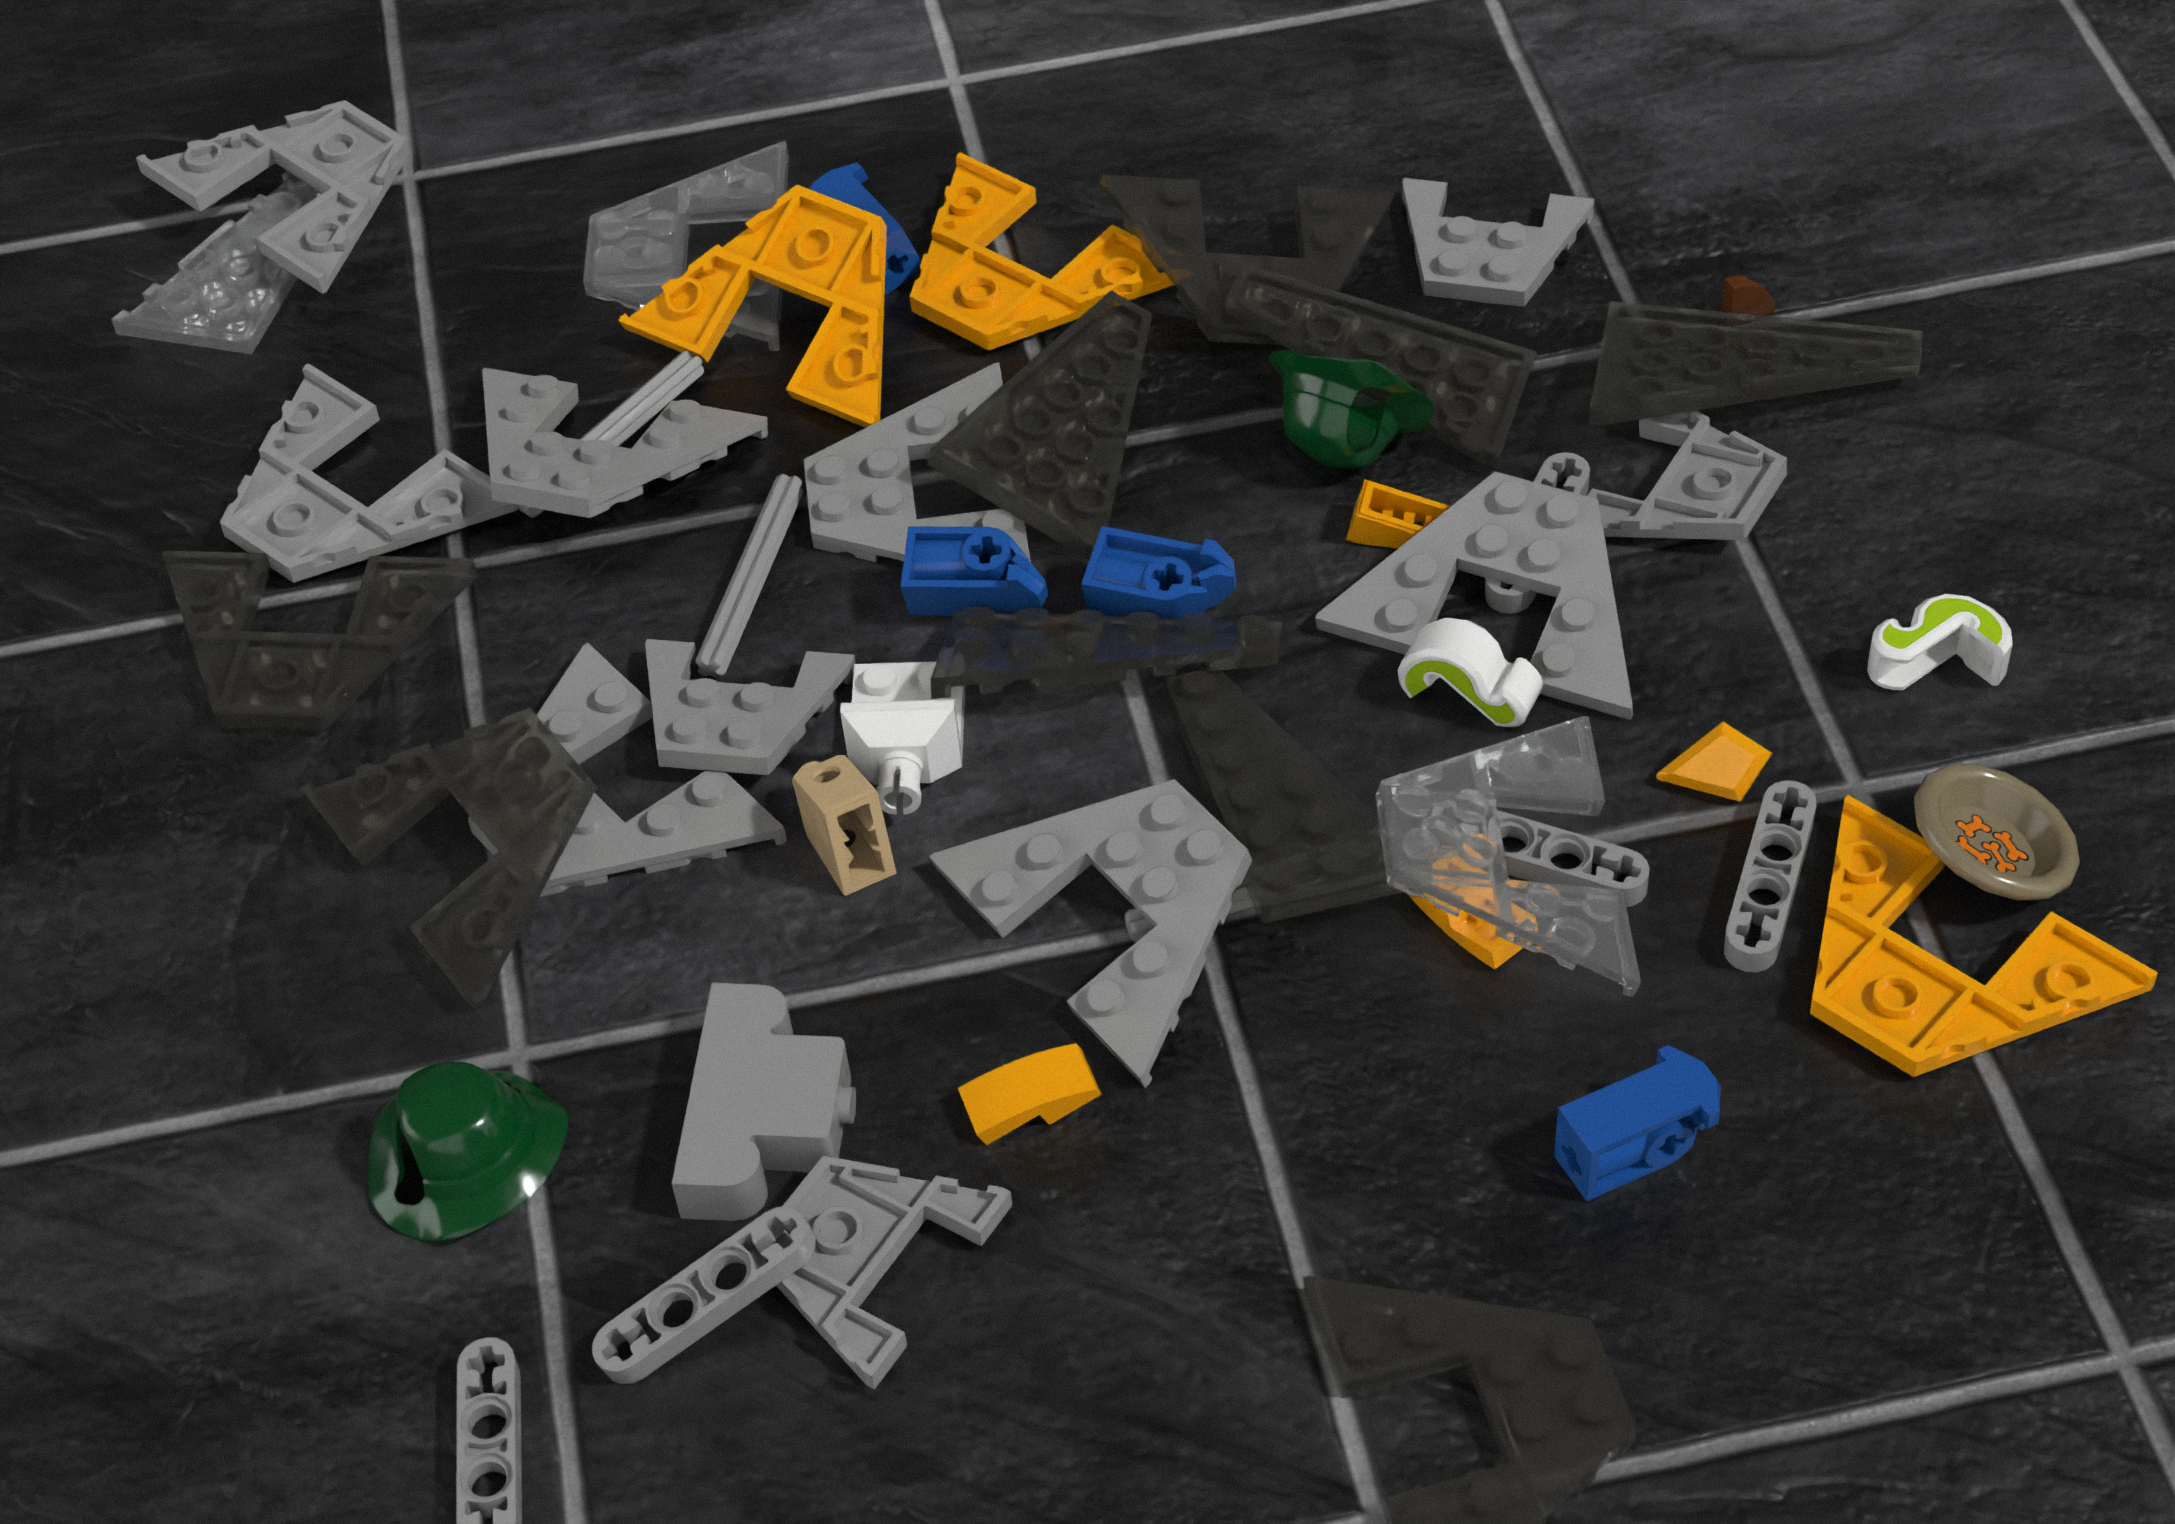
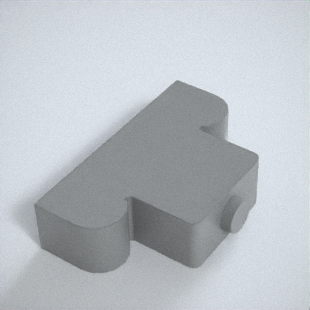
[672,983,856,1221]

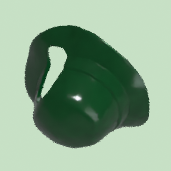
[1269,350,1433,469]
[368,1062,568,1241]

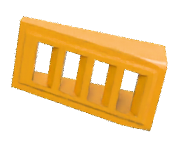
[1346,479,1451,549]

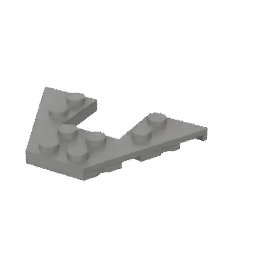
[136,100,410,294]
[220,363,520,583]
[804,363,1031,562]
[482,368,768,518]
[1315,471,1633,720]
[468,643,787,898]
[929,779,1252,1087]

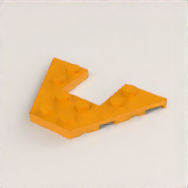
[910,152,1192,350]
[618,185,887,428]
[1810,795,2158,1077]

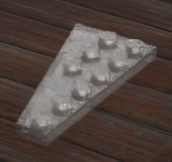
[111,171,323,354]

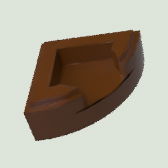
[1721,276,1775,327]

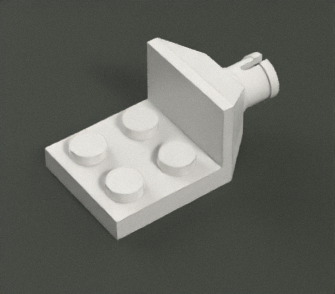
[840,661,966,815]

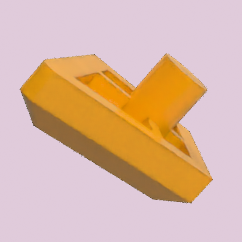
[1656,722,1773,802]

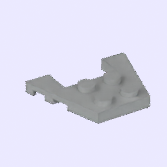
[1402,178,1594,307]
[1587,393,1787,540]
[645,639,855,775]
[751,1156,1012,1390]

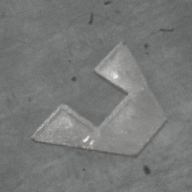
[583,141,789,351]
[1375,716,1641,997]

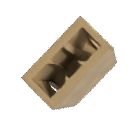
[792,755,897,896]

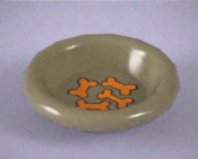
[1914,764,2080,901]

